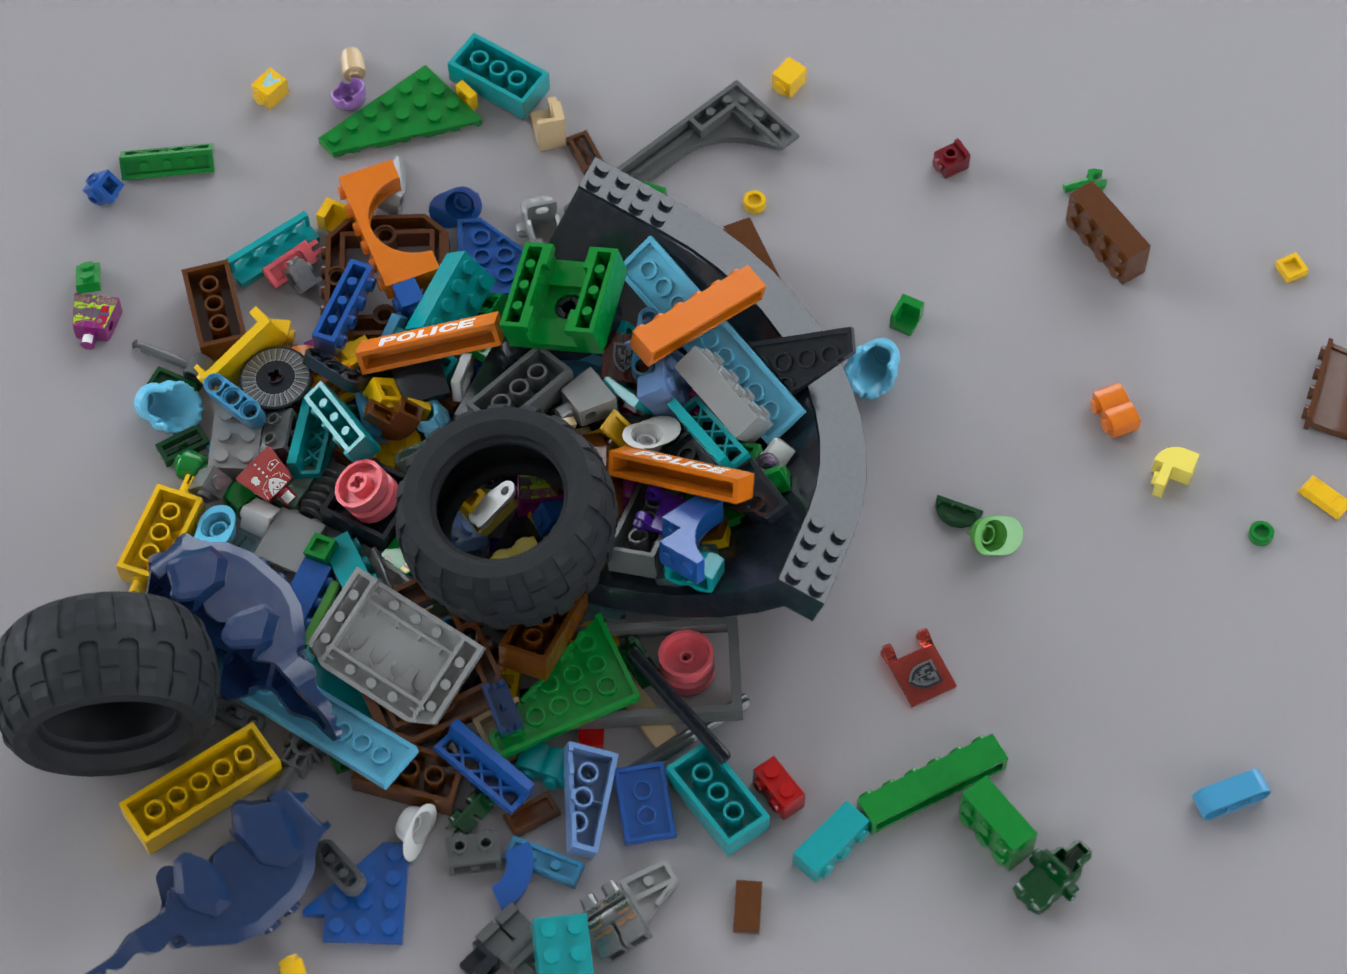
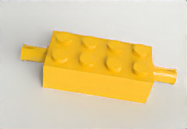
[116,474,206,593]

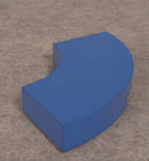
[491,841,534,910]

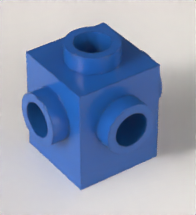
[82,169,124,206]

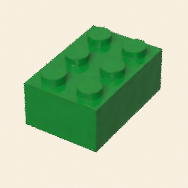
[958,775,1037,871]

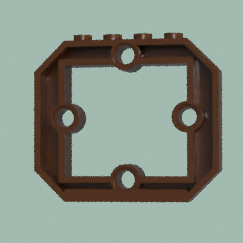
[320,213,450,342]
[361,578,505,746]

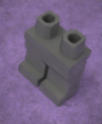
[475,902,536,974]

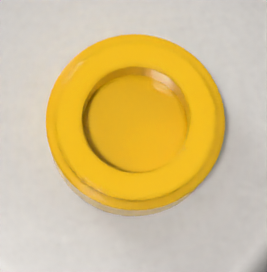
[743,190,766,214]

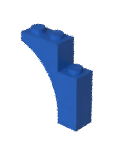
[659,495,723,584]

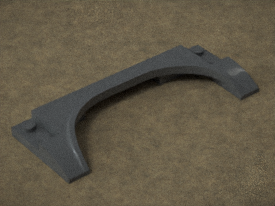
[564,80,799,212]

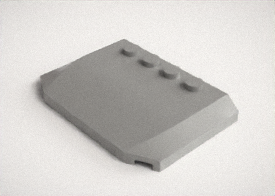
[308,567,486,725]

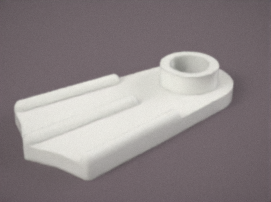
[469,481,516,530]

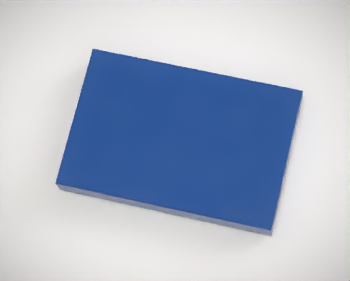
[614,761,677,846]

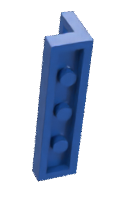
[433,719,535,816]

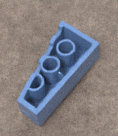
[563,741,619,860]

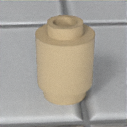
[340,47,366,81]

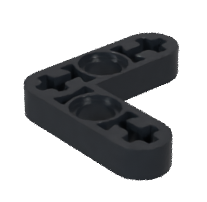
[302,348,391,393]

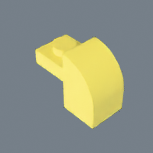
[1150,447,1200,498]

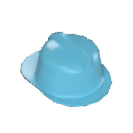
[194,505,236,543]

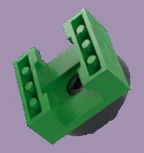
[499,242,628,361]

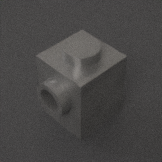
[188,466,232,504]

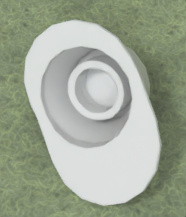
[622,416,681,452]
[395,803,437,862]

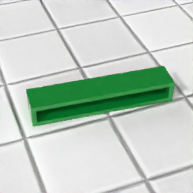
[856,733,1008,835]

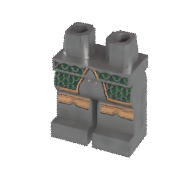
[580,880,653,964]

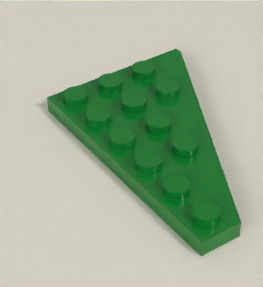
[318,65,482,158]
[488,613,641,759]

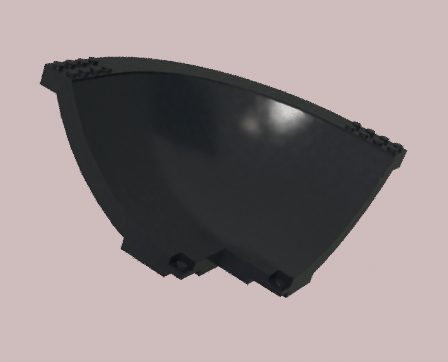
[451,157,867,621]

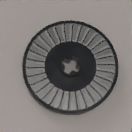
[239,346,312,411]

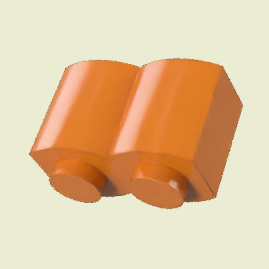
[1090,383,1141,439]

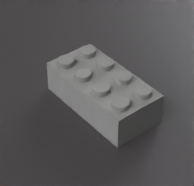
[674,346,774,444]
[208,385,268,484]

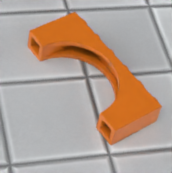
[337,159,439,299]

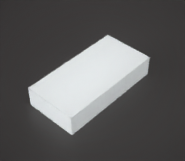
[450,353,474,402]

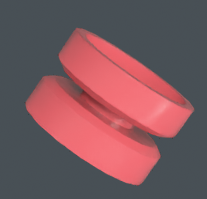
[335,459,398,524]
[658,629,715,696]

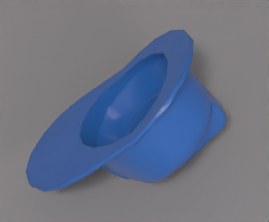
[429,186,482,228]

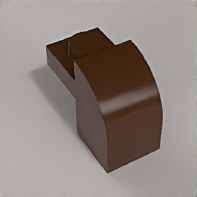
[363,397,423,441]

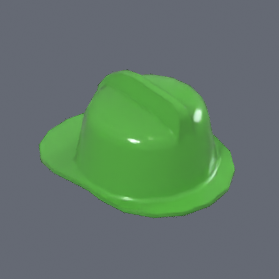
[967,516,1023,555]

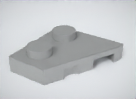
[619,859,678,924]

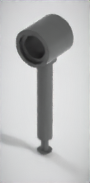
[132,340,215,387]

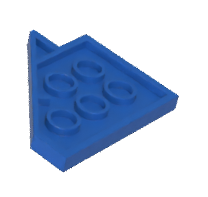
[457,218,523,297]
[302,842,409,945]

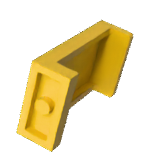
[194,306,289,391]

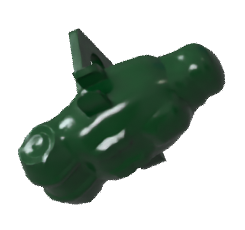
[1012,840,1092,915]

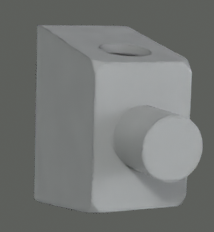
[554,367,618,426]

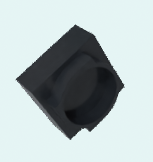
[320,459,406,552]

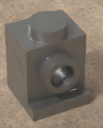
[283,256,322,295]

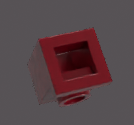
[932,138,971,179]

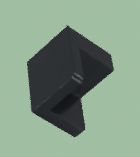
[459,939,500,974]

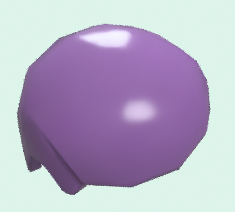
[330,77,366,111]

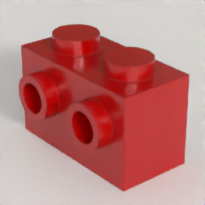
[752,756,805,821]

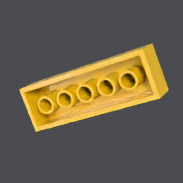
[119,722,283,855]

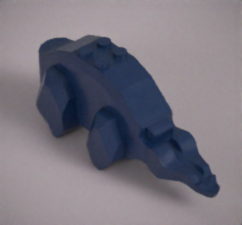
[146,533,342,741]
[85,789,331,974]

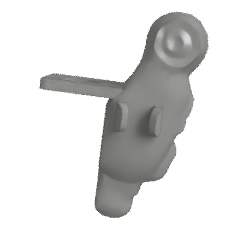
[516,195,564,243]

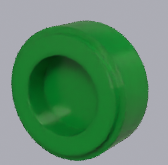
[1248,521,1274,546]

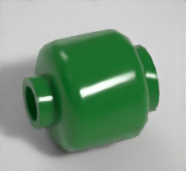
[173,449,209,480]

